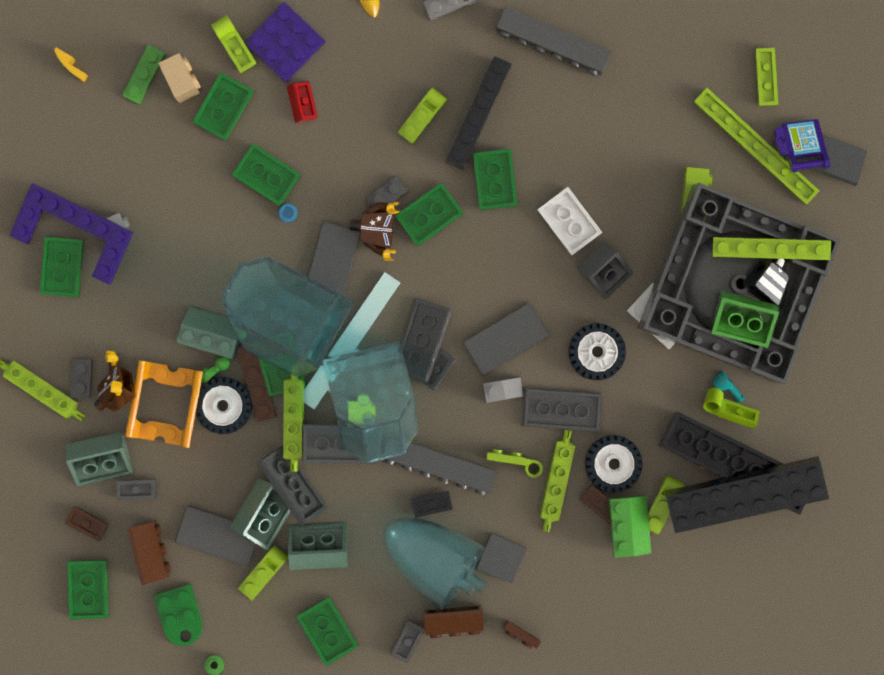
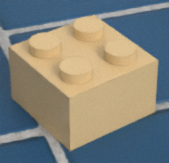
[159,53,201,103]

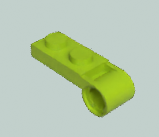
[210,14,257,74]
[398,87,448,144]
[703,388,760,430]
[486,449,543,477]
[648,475,684,535]
[238,545,288,601]

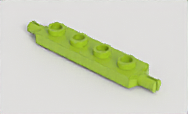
[0,359,86,422]
[283,367,304,472]
[539,430,576,533]

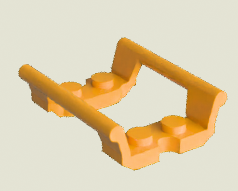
[125,360,203,448]

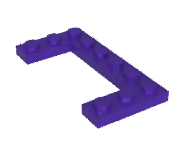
[9,183,134,284]

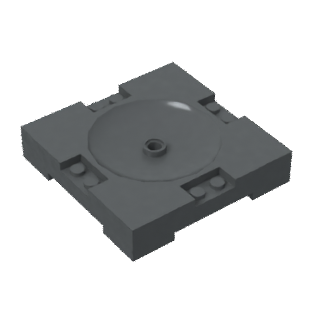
[637,183,841,384]

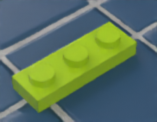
[755,47,778,107]

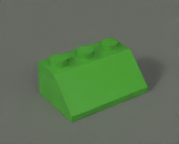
[711,291,779,348]
[608,495,651,558]

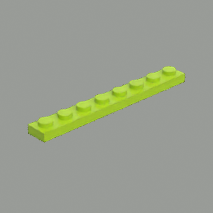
[693,88,820,206]

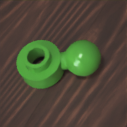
[201,356,230,384]
[205,656,225,675]

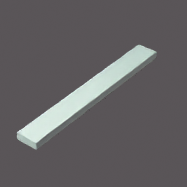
[304,272,400,409]

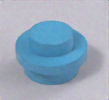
[278,203,298,223]

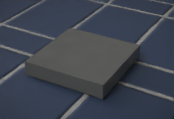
[477,533,527,584]

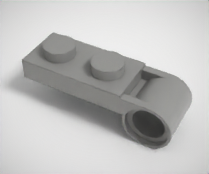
[423,0,481,21]

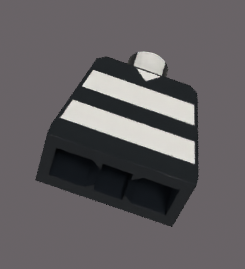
[743,259,789,305]

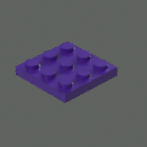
[244,2,325,83]

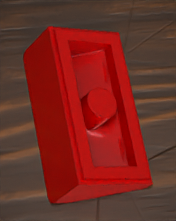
[287,81,318,123]

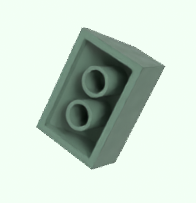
[176,306,245,359]
[65,431,133,486]
[229,478,290,551]
[288,523,348,570]

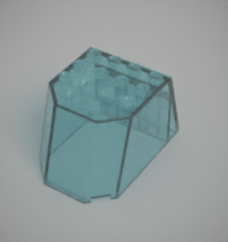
[221,256,354,377]
[320,339,418,464]

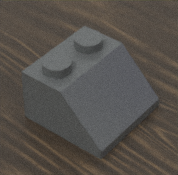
[577,241,633,299]

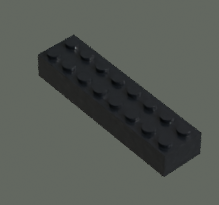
[658,411,805,515]
[666,456,829,533]

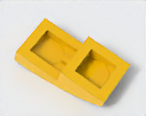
[54,47,88,82]

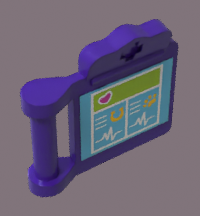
[774,119,830,173]

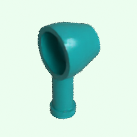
[713,371,745,403]

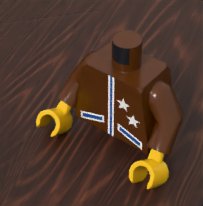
[350,201,399,261]
[94,351,136,412]

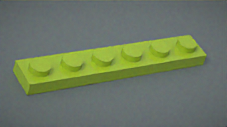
[712,237,831,260]

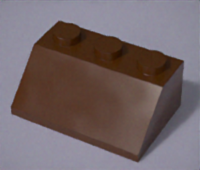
[128,520,171,585]
[424,606,484,638]

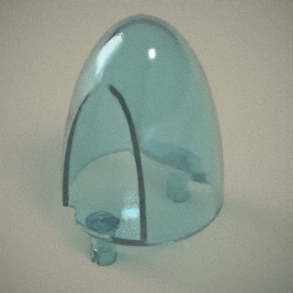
[383,518,487,610]

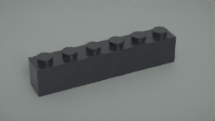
[446,56,512,171]

